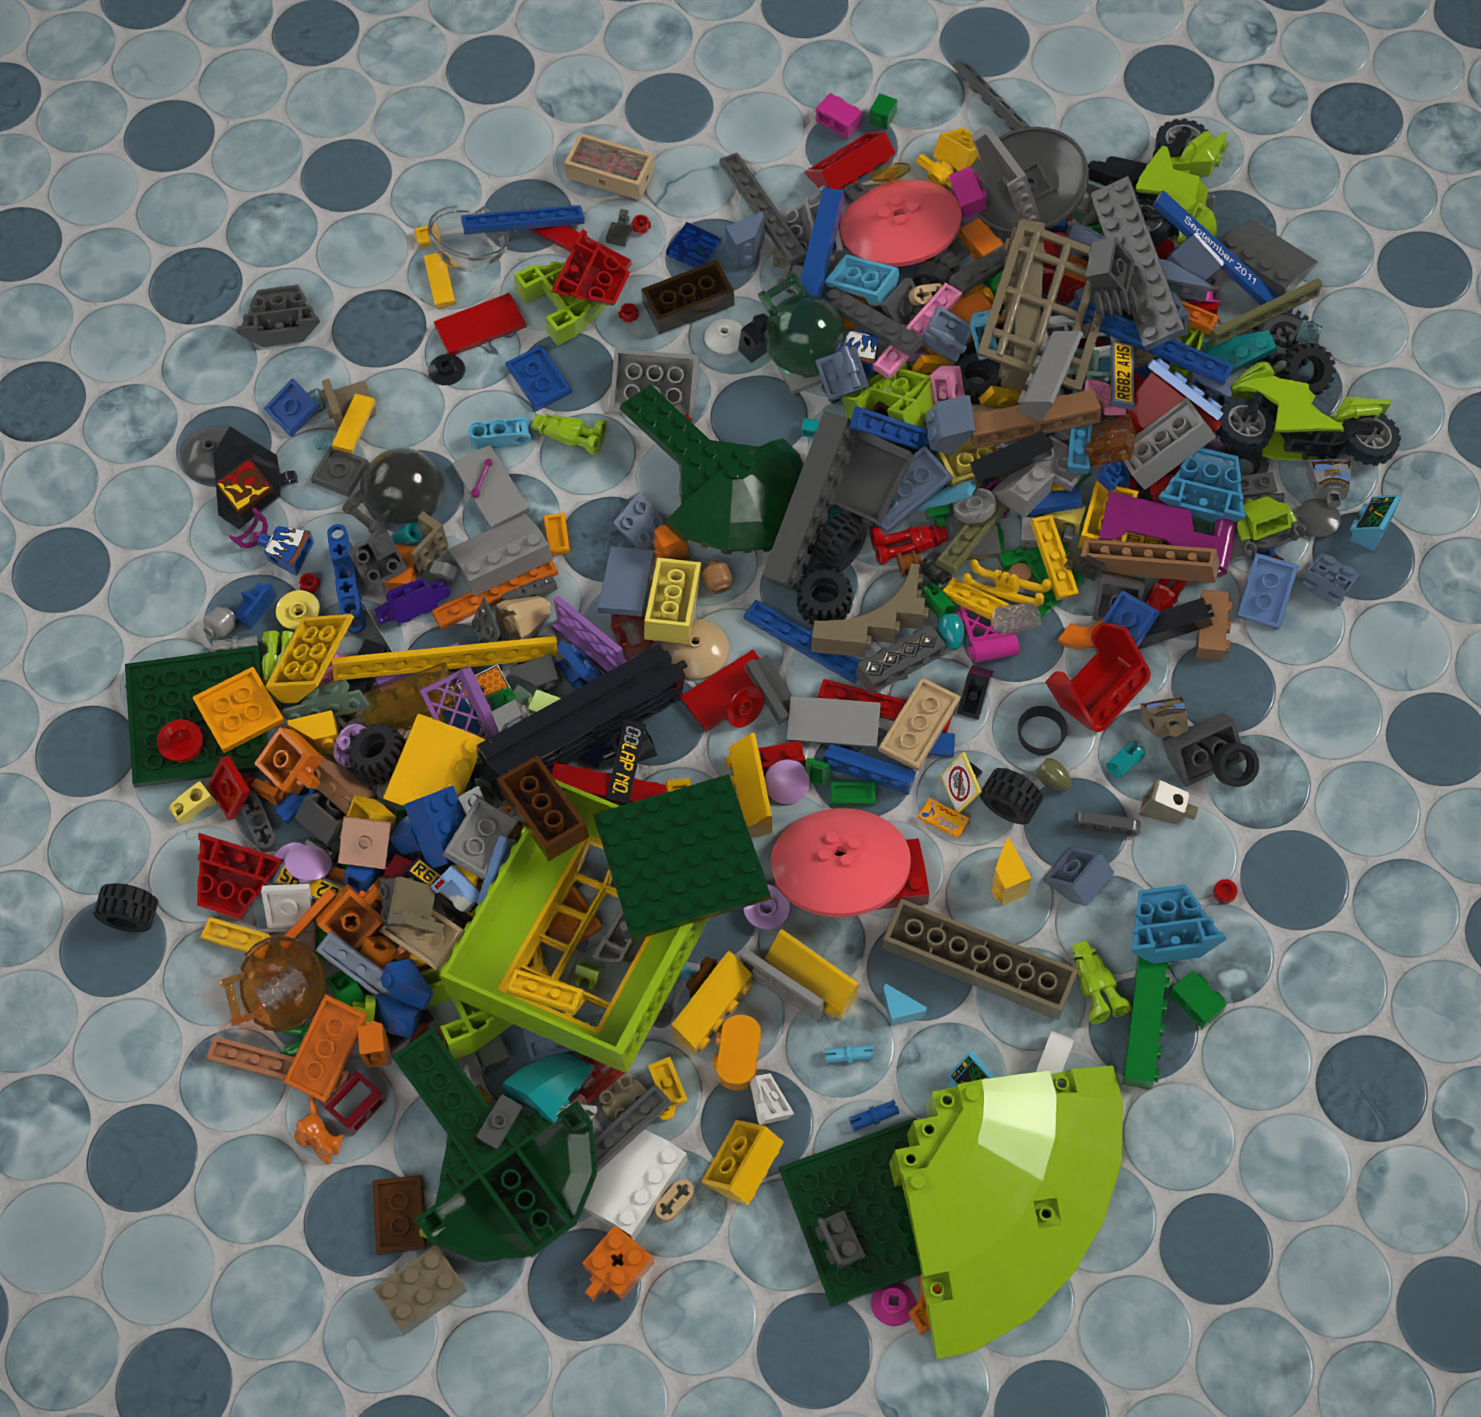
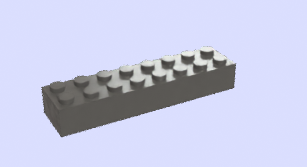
[762,410,859,592]

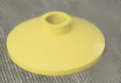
[276,590,320,630]

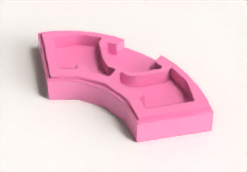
[1084,379,1126,415]

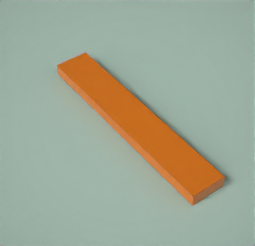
[431,561,559,631]

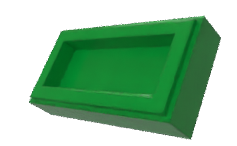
[830,782,876,806]

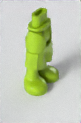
[531,414,608,455]
[262,630,294,707]
[1071,941,1131,1025]

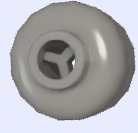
[203,607,236,640]

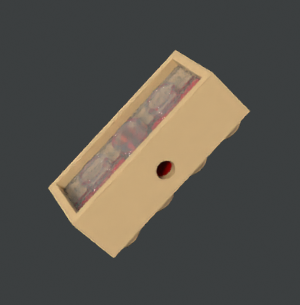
[564,133,655,200]

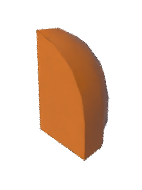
[360,936,397,968]

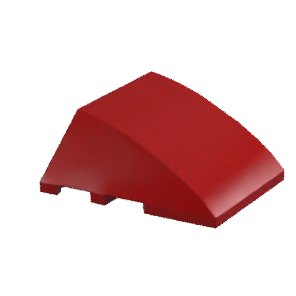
[551,228,631,306]
[197,833,284,919]

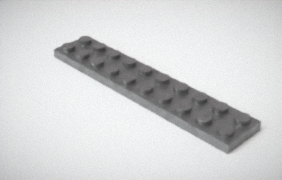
[1090,176,1186,351]

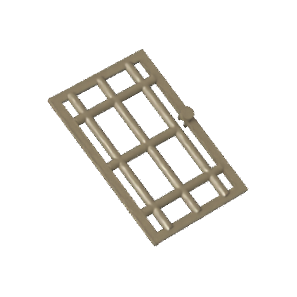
[977,220,1110,392]

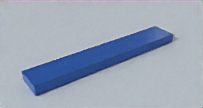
[461,205,585,235]
[850,406,936,456]
[744,600,860,684]

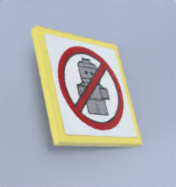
[940,752,982,814]

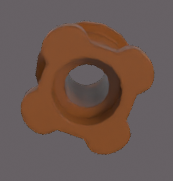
[896,550,922,577]

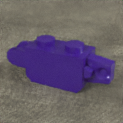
[374,578,451,624]

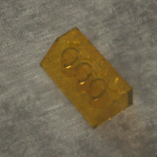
[362,662,456,729]

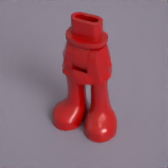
[870,525,949,566]
[1144,578,1199,611]

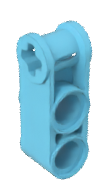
[468,417,531,449]

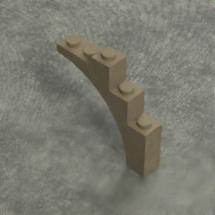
[811,563,929,658]

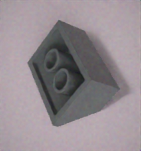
[1162,712,1246,787]

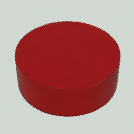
[1213,879,1238,904]

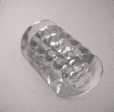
[991,603,1041,634]
[255,966,310,1015]

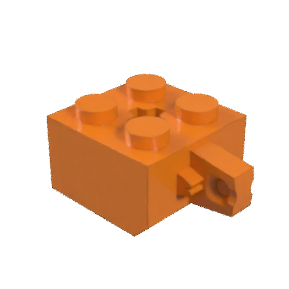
[254,727,324,794]
[315,884,383,950]
[582,1225,654,1301]

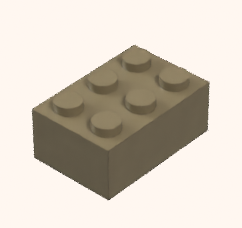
[373,1245,467,1336]

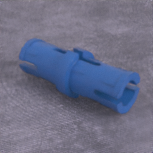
[849,1099,900,1132]

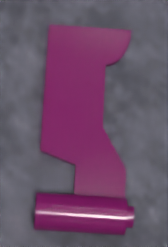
[1098,492,1237,577]

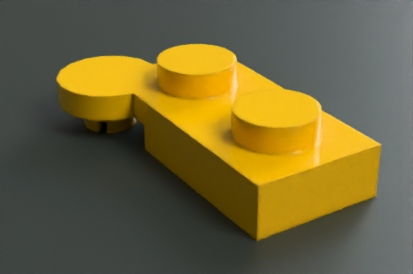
[648,1057,688,1121]

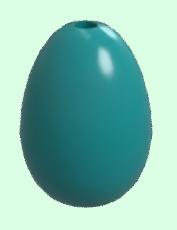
[937,614,964,651]

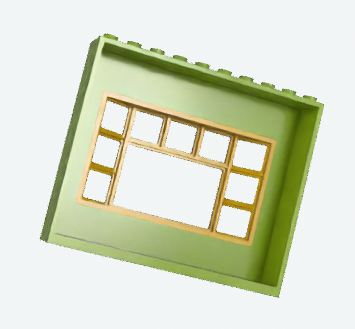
[440,780,710,1074]

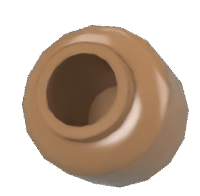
[702,560,733,594]

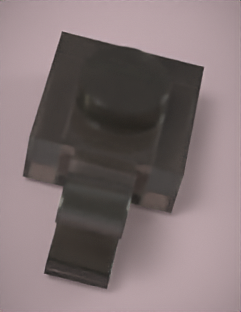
[606,209,632,247]
[1064,551,1106,581]

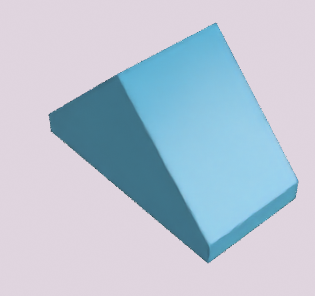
[883,984,927,1026]

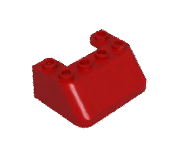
[1045,622,1151,732]

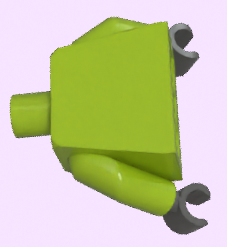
[1237,497,1306,558]

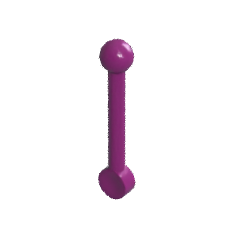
[471,458,493,498]

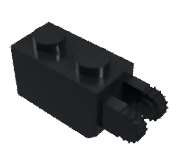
[1088,156,1147,195]

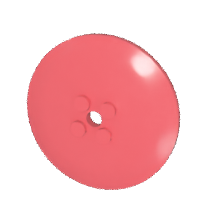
[840,180,962,267]
[771,808,911,917]

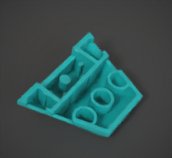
[502,1053,595,1123]

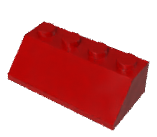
[804,132,895,190]

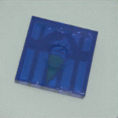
[666,222,722,268]

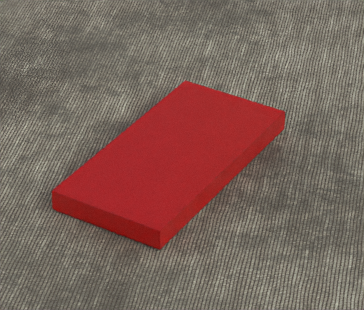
[433,293,526,356]
[680,649,760,732]

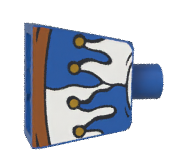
[836,329,878,377]
[258,526,314,576]

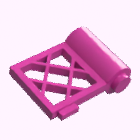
[956,598,1020,663]

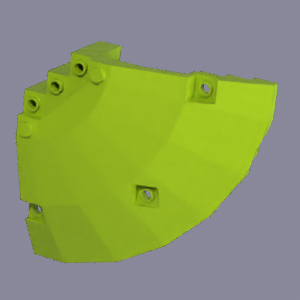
[889,1066,1123,1360]

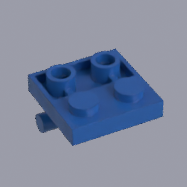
[557,641,602,689]

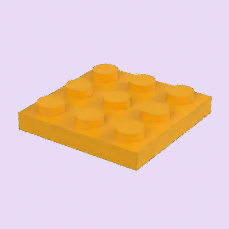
[192,667,285,753]

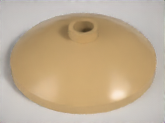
[663,619,729,680]

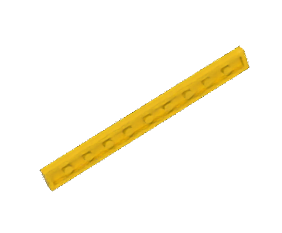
[332,636,557,681]

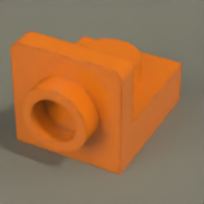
[251,778,289,806]

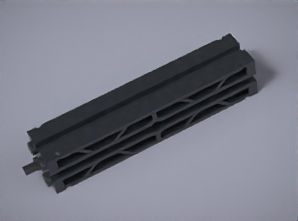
[476,644,687,802]

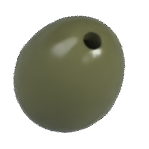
[1036,758,1072,792]

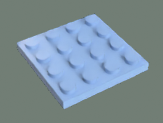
[1147,358,1224,420]

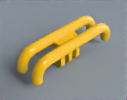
[963,559,1051,607]

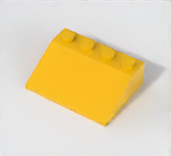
[265,614,354,703]
[383,714,486,806]

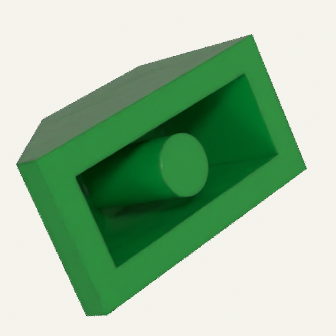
[325,970,365,1006]

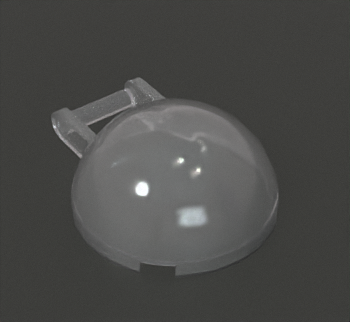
[428,206,517,272]

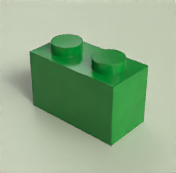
[1169,970,1227,1030]

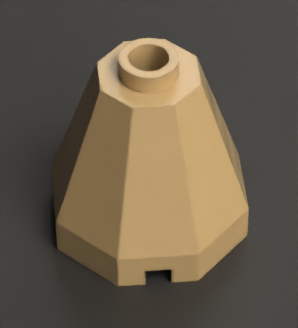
[495,596,552,641]

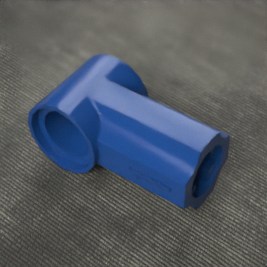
[273,785,317,824]

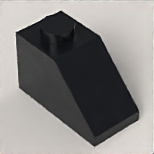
[957,665,994,720]

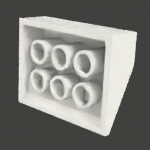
[583,1129,688,1240]

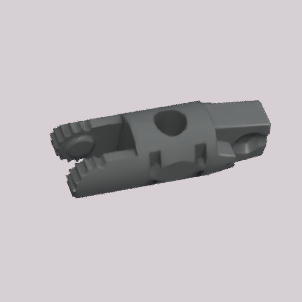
[501,576,558,601]

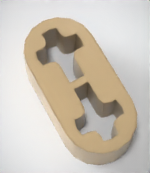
[908,283,943,306]
[655,1179,694,1223]

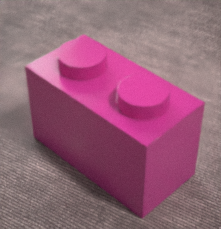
[816,93,862,140]
[948,166,988,218]

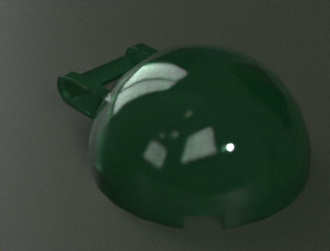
[758,272,846,378]

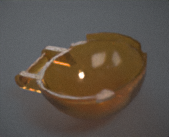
[220,936,326,1032]

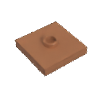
[338,816,391,869]

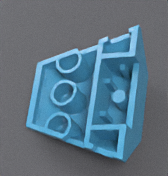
[1159,448,1246,523]
[1132,884,1226,964]

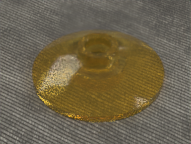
[871,163,911,183]

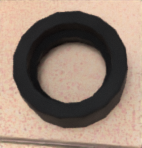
[912,261,952,296]
[1212,743,1259,787]

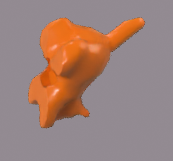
[294,1096,344,1165]

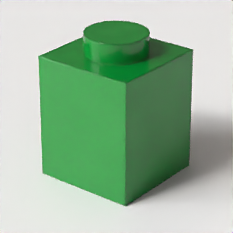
[869,93,897,129]

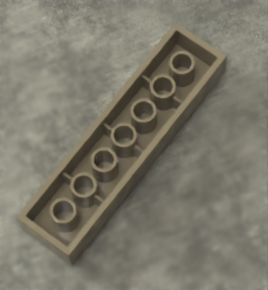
[999,219,1045,391]
[882,899,1079,1020]

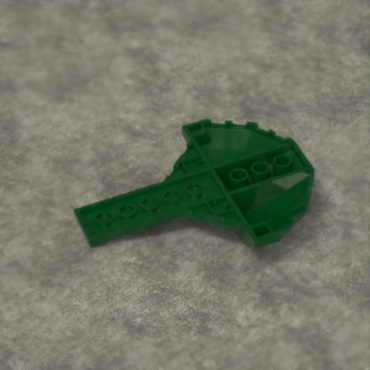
[620,385,803,555]
[392,1028,597,1263]

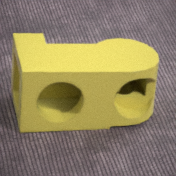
[1043,506,1086,534]
[169,781,217,824]

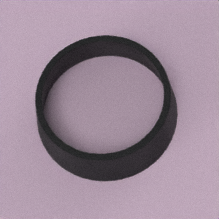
[1018,706,1068,755]

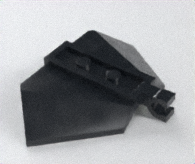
[213,426,298,530]

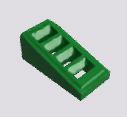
[806,758,832,787]

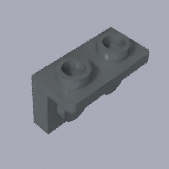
[815,1211,865,1270]

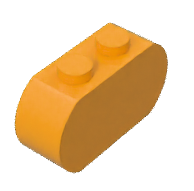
[712,1015,761,1091]

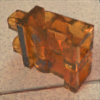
[1085,415,1137,466]

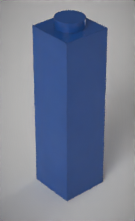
[344,831,398,893]

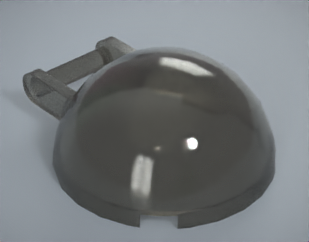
[342,448,445,534]

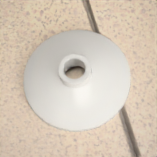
[704,319,743,355]

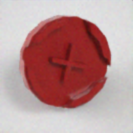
[157,720,204,763]

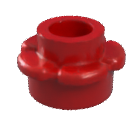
[631,214,651,234]
[619,303,639,323]
[299,573,320,593]

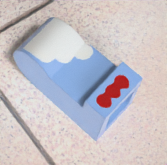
[431,864,479,912]

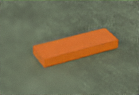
[280,889,337,947]

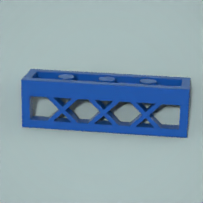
[823,744,917,795]

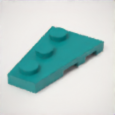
[1203,330,1278,374]

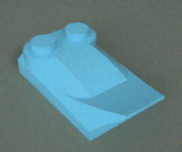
[825,254,899,306]

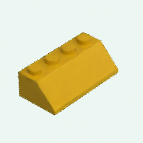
[725,733,772,837]
[765,929,859,1020]
[671,950,753,1056]

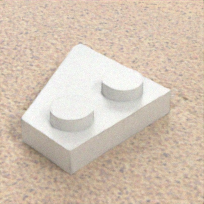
[750,1073,794,1125]

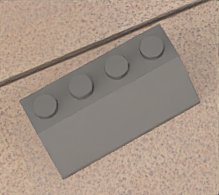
[1017,331,1083,422]
[1116,397,1216,490]

